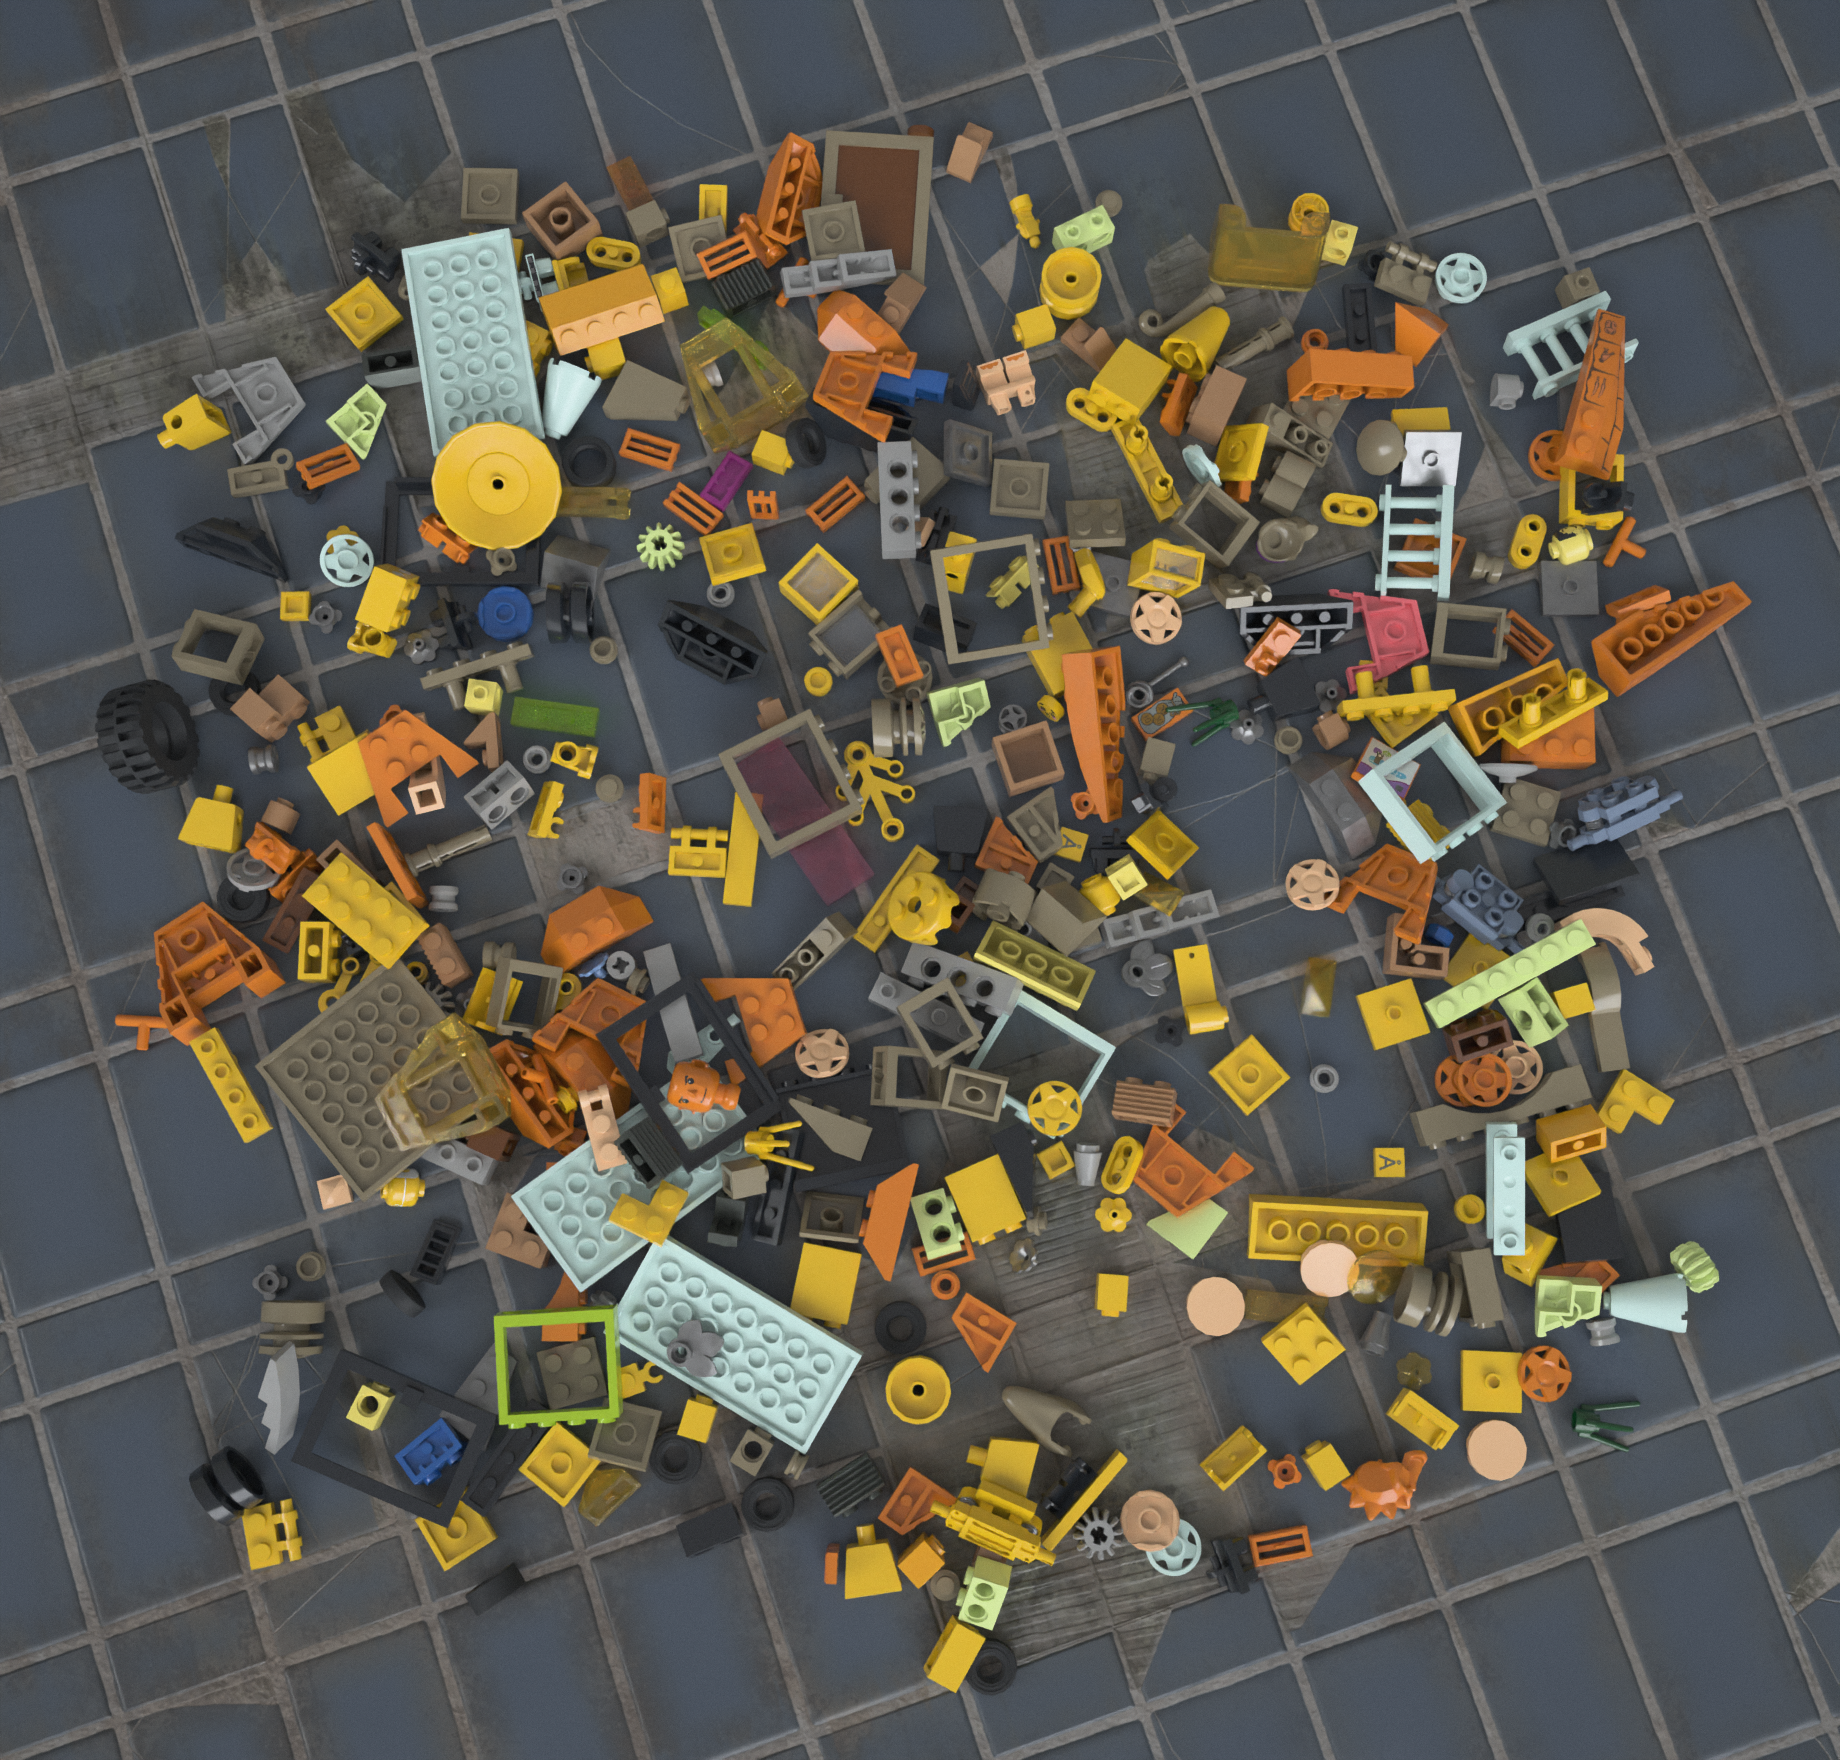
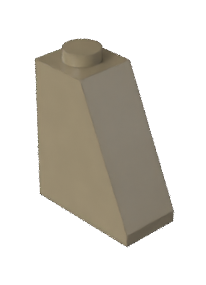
[602,360,690,421]

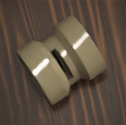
[1468,551,1504,584]
[482,941,517,970]

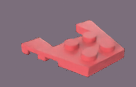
[1327,589,1429,695]

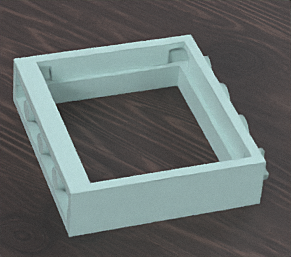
[1358,722,1507,864]
[968,990,1116,1139]

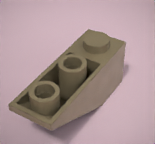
[1246,403,1333,468]
[772,911,858,991]
[787,1094,873,1161]

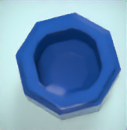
[1423,923,1454,948]

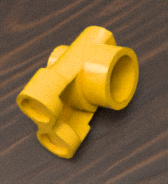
[347,621,397,658]
[550,741,599,779]

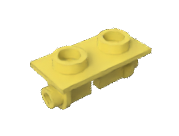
[986,556,1039,609]

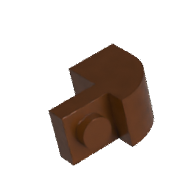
[948,876,979,935]

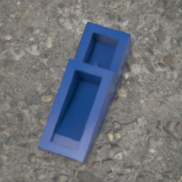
[872,369,949,407]

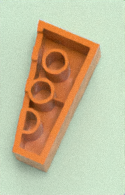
[1287,346,1414,401]

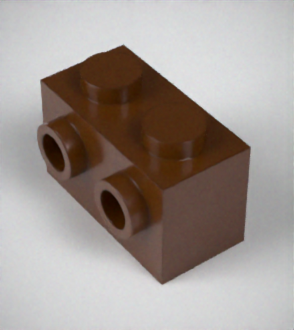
[1442,1009,1514,1063]

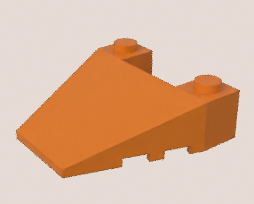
[154,902,286,1046]

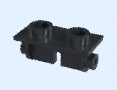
[915,507,957,565]
[1040,1456,1099,1520]

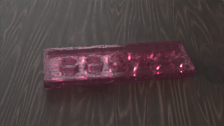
[736,738,875,907]

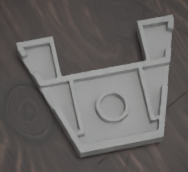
[191,357,306,466]

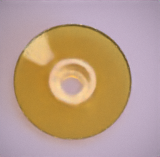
[1347,1250,1402,1304]

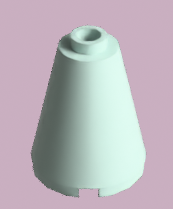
[542,358,602,440]
[1603,1273,1688,1333]

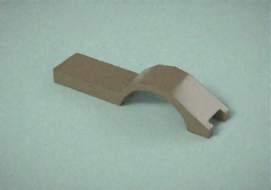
[1577,942,1630,1073]

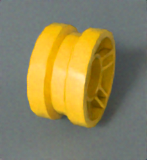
[1288,193,1329,238]

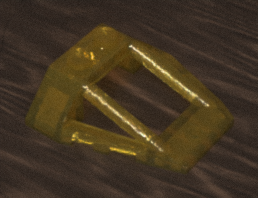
[679,317,809,454]
[374,1013,511,1151]

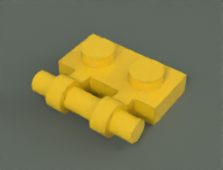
[297,705,356,762]
[668,825,729,878]
[242,1498,303,1570]

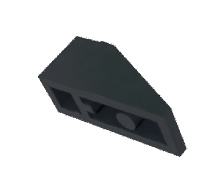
[990,1122,1038,1221]

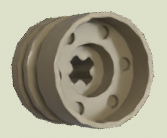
[871,697,926,758]
[1393,1263,1463,1337]
[258,1300,326,1358]

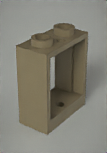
[1169,480,1260,569]
[1430,602,1511,670]
[171,609,265,686]
[486,956,563,1039]
[896,977,983,1070]
[870,1046,949,1110]
[1446,1247,1504,1329]

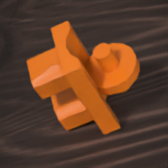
[245,822,300,874]

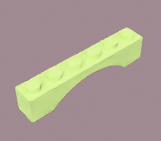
[1423,919,1596,1028]

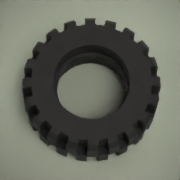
[95,679,200,794]

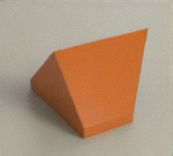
[1394,302,1449,367]

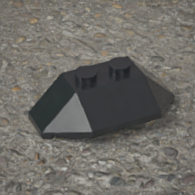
[805,387,919,453]
[175,517,288,583]
[1239,593,1353,655]
[658,599,768,685]

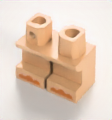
[976,350,1036,415]

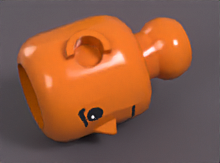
[667,1059,741,1114]

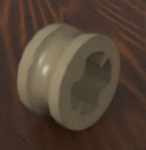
[784,1449,809,1480]

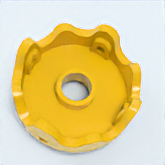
[888,871,959,946]

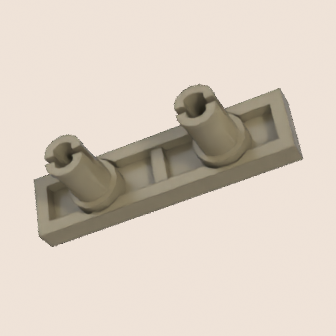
[420,641,535,711]

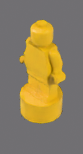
[1009,194,1041,249]

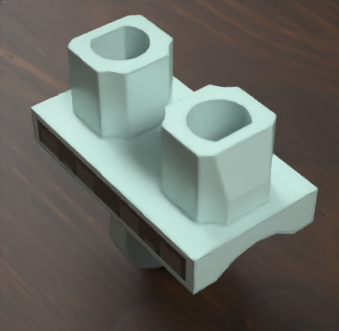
[518,253,559,312]

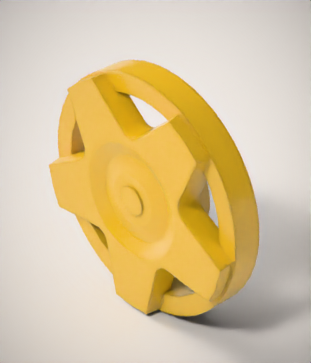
[1027,1081,1082,1136]

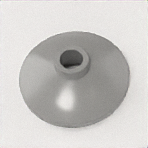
[1479,763,1538,783]

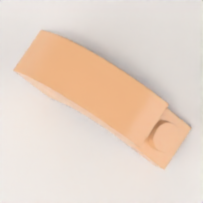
[408,712,446,815]
[1554,908,1655,976]

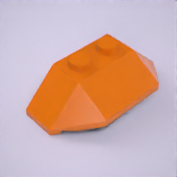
[756,132,823,245]
[817,290,910,373]
[541,886,654,974]
[533,1030,632,1120]
[482,1039,575,1148]
[859,1163,919,1281]

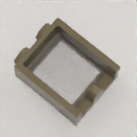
[808,589,893,680]

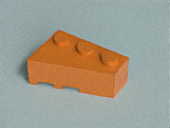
[1501,707,1596,769]

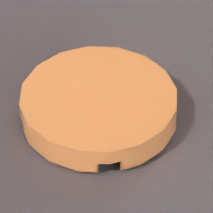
[1300,1240,1359,1297]
[1186,1277,1245,1336]
[1466,1420,1527,1481]
[1120,1490,1180,1552]

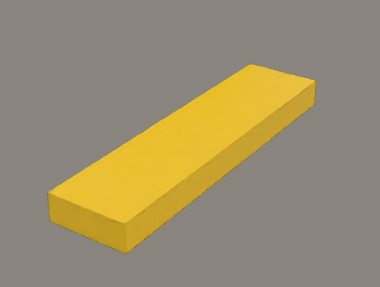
[723,792,764,907]
[853,845,940,953]
[1040,1449,1127,1551]

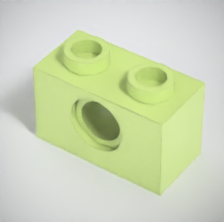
[1498,977,1569,1048]

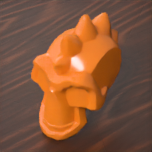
[1341,1450,1428,1521]

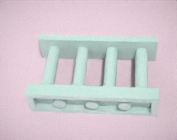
[1503,291,1639,400]
[1375,485,1454,601]
[1486,1122,1525,1255]

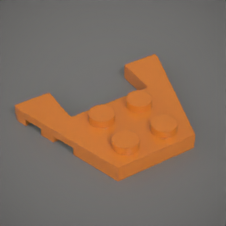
[813,351,917,443]
[357,709,479,828]
[1324,844,1438,945]
[532,978,647,1090]
[700,978,807,1085]
[1132,1104,1254,1218]

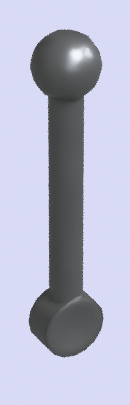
[1139,656,1189,694]

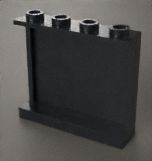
[775,1063,910,1193]

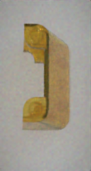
[1208,204,1330,292]

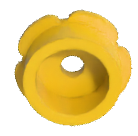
[556,1086,579,1113]

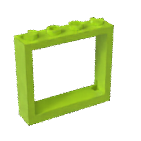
[494,1304,623,1429]

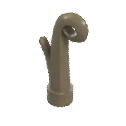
[1139,282,1226,337]

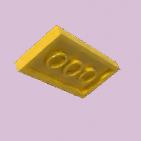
[302,852,428,969]

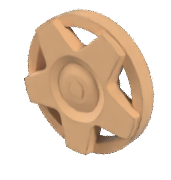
[1130,592,1182,645]
[1286,859,1340,910]
[795,1029,850,1078]
[1491,1040,1543,1095]

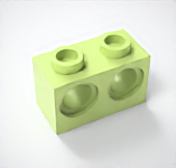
[1052,205,1115,253]
[910,1188,965,1260]
[956,1556,1012,1630]

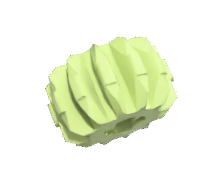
[637,522,685,571]
[1670,1241,1719,1293]

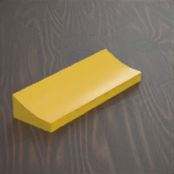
[1247,1194,1428,1267]

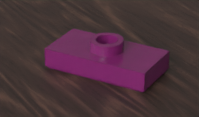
[700,450,753,512]

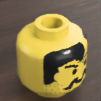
[1548,525,1593,565]

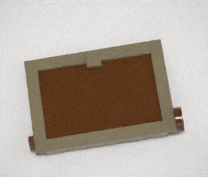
[821,125,934,286]

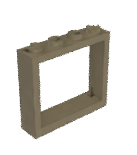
[930,533,1053,664]
[718,709,864,859]

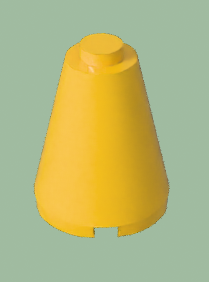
[1160,307,1230,382]

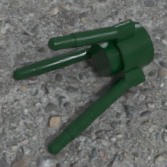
[1165,697,1239,747]
[1571,1401,1640,1452]

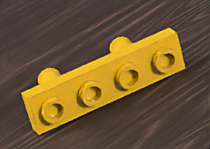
[1111,420,1184,524]
[1337,665,1456,721]
[1499,668,1608,749]
[189,1027,274,1143]

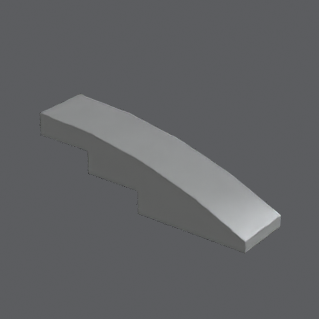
[780,249,896,298]
[1099,889,1220,949]
[643,943,704,1064]
[258,1341,300,1455]

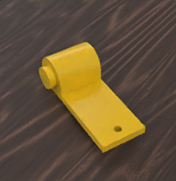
[1173,944,1229,1035]

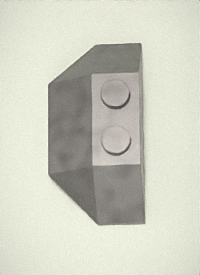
[1287,752,1382,860]

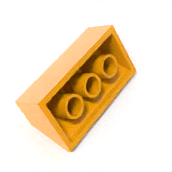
[538,264,665,356]

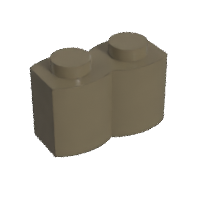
[1258,451,1317,518]

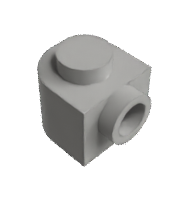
[1490,373,1524,410]

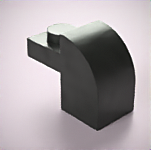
[707,1187,749,1247]

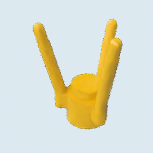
[744,1121,814,1171]

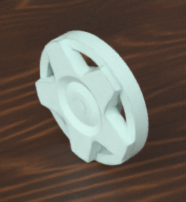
[1435,253,1487,303]
[1182,444,1222,487]
[320,534,374,587]
[1146,1519,1201,1576]

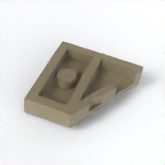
[1007,787,1063,864]

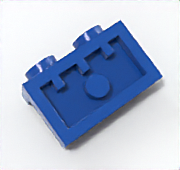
[394,1417,468,1486]

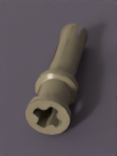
[1213,316,1294,371]
[404,824,493,877]

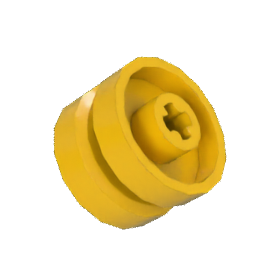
[1039,247,1102,320]
[885,1355,951,1425]

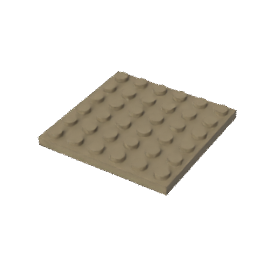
[255,958,505,1202]

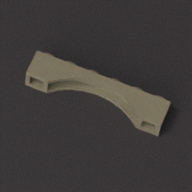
[1409,1064,1592,1150]

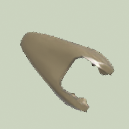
[1002,1386,1092,1458]

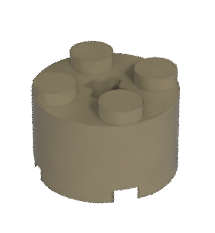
[972,868,1037,931]

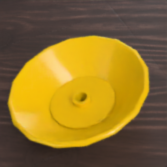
[431,421,562,550]

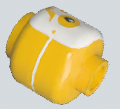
[380,1168,425,1207]

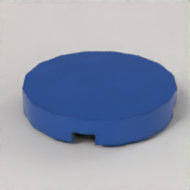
[477,586,534,642]

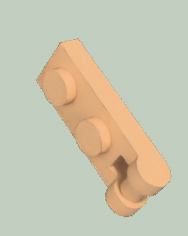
[577,1084,627,1172]

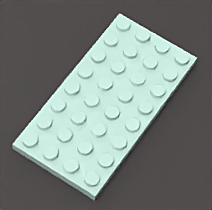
[401,228,545,458]
[511,1058,760,1293]
[603,1235,864,1454]

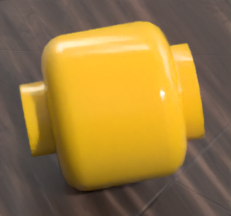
[1079,873,1121,916]

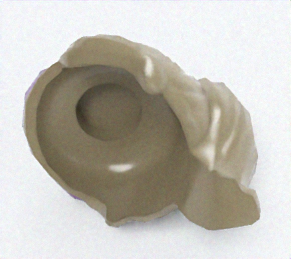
[1256,516,1318,563]

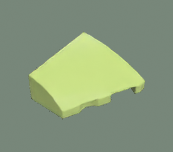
[326,383,387,460]
[926,677,991,747]
[1146,1199,1228,1259]
[1535,1275,1602,1337]

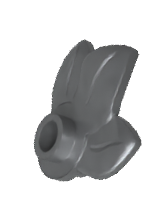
[1121,940,1175,996]
[667,1319,724,1377]

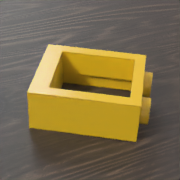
[1559,454,1624,530]

